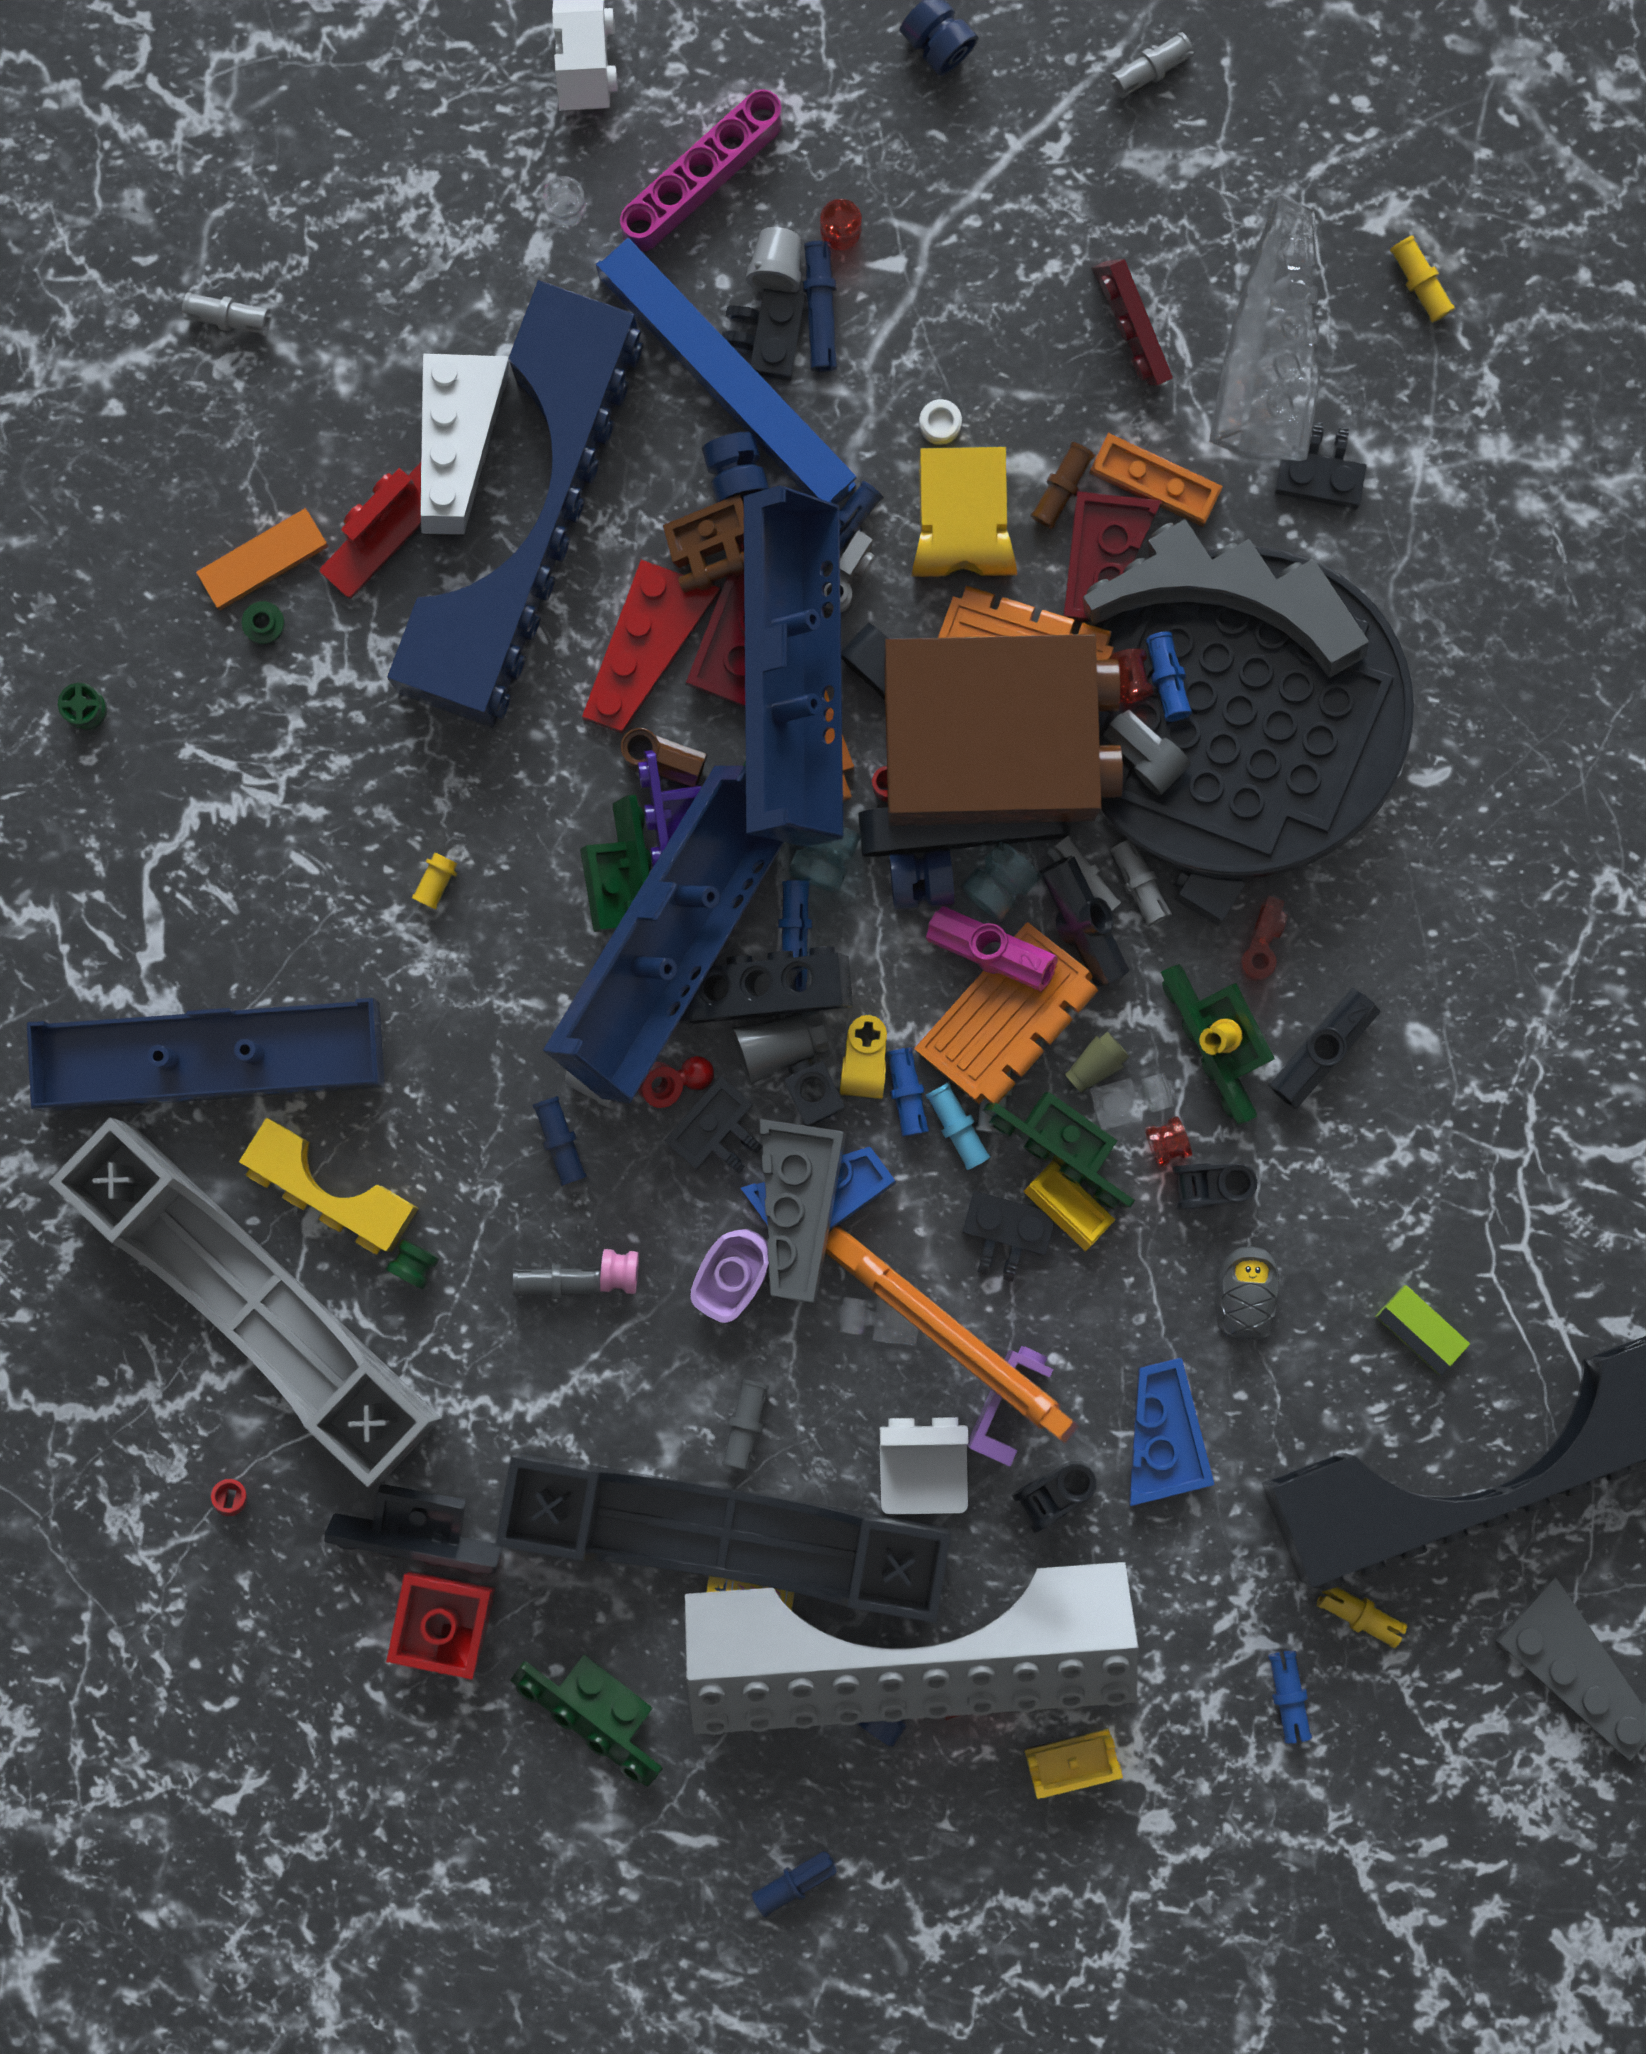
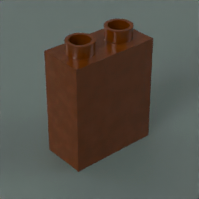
[884,634,1123,826]

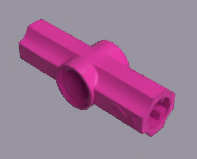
[926,906,1058,992]

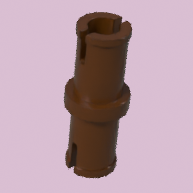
[1030,442,1095,529]

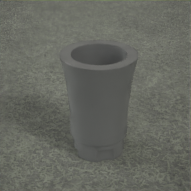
[732,1011,830,1085]

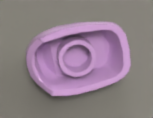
[690,1229,769,1323]

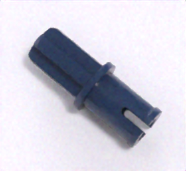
[751,1851,838,1917]

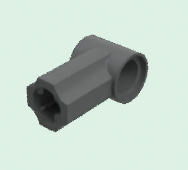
[1103,709,1191,796]

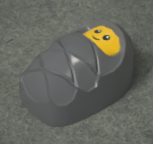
[1216,1246,1279,1340]

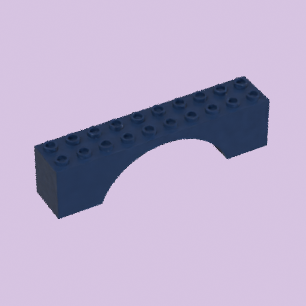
[387,280,643,728]

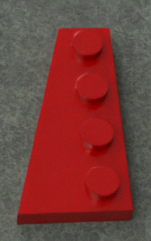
[582,560,721,734]

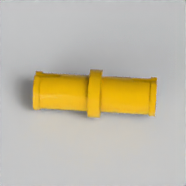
[1390,235,1455,323]
[1317,1587,1407,1649]

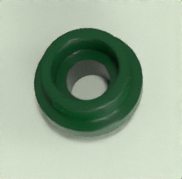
[242,601,285,644]

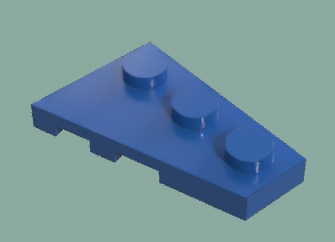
[741,1147,896,1232]
[1129,1357,1215,1506]

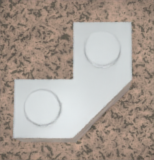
[552,0,617,111]

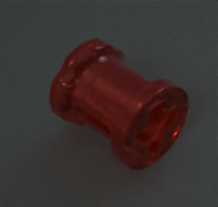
[1108,649,1154,703]

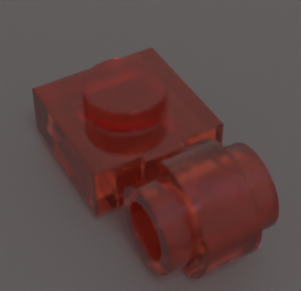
[1240,896,1288,981]

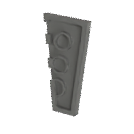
[760,1119,846,1304]
[1495,1576,1646,1761]

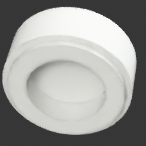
[919,399,962,445]

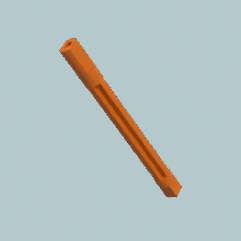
[825,1226,1079,1443]

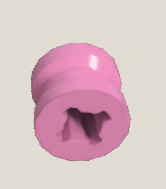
[600,1249,639,1294]

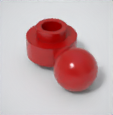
[638,1056,714,1108]

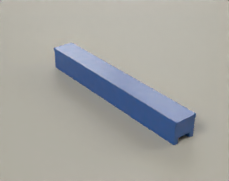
[596,238,857,505]

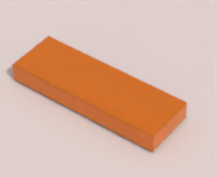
[1089,433,1223,527]
[196,508,329,611]

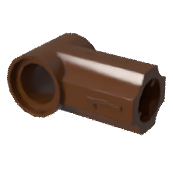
[620,728,707,787]

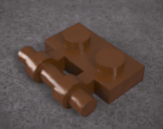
[663,494,744,593]

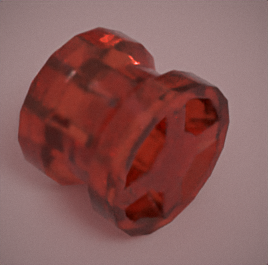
[820,199,862,250]
[1145,1116,1193,1168]

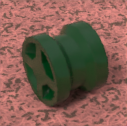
[57,682,107,730]
[386,1239,440,1289]

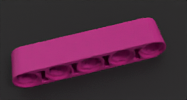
[620,89,782,252]

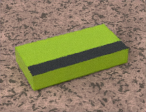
[1375,1285,1470,1376]

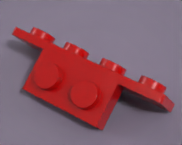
[320,462,421,599]

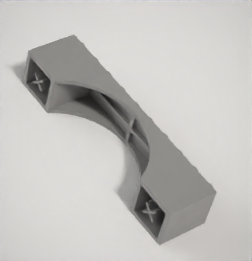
[48,1118,442,1487]
[685,1562,1138,1735]

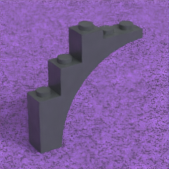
[1083,519,1369,678]

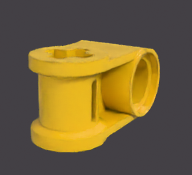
[839,1015,887,1099]

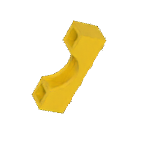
[239,1118,419,1255]

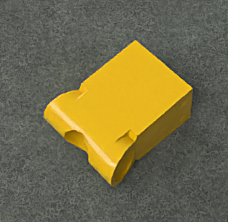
[911,447,1017,577]

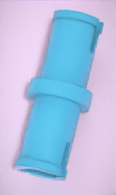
[925,1082,991,1170]

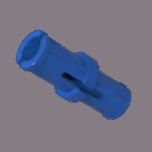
[1145,631,1192,722]
[885,1047,929,1137]
[1268,1650,1312,1744]

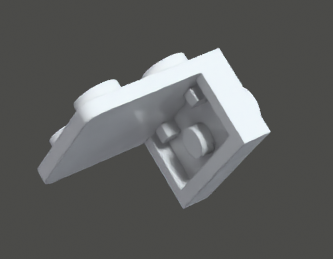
[880,1417,968,1514]

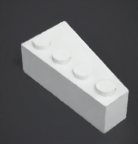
[421,354,509,534]

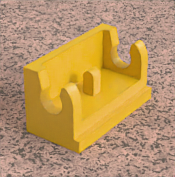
[1024,1729,1123,1799]

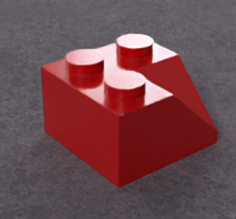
[386,1571,496,1680]

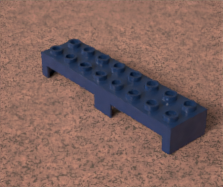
[744,485,843,847]
[543,765,784,1103]
[27,998,385,1112]

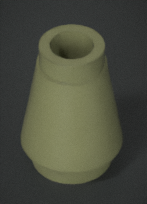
[1065,1031,1130,1093]

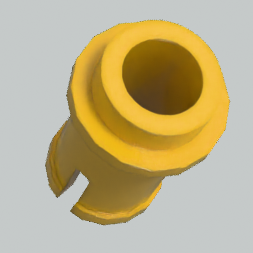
[411,852,458,910]
[1199,1018,1242,1055]

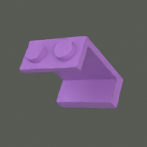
[967,1346,1054,1466]

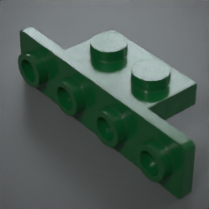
[580,795,651,932]
[1161,964,1275,1125]
[983,1092,1135,1210]
[510,1655,663,1787]

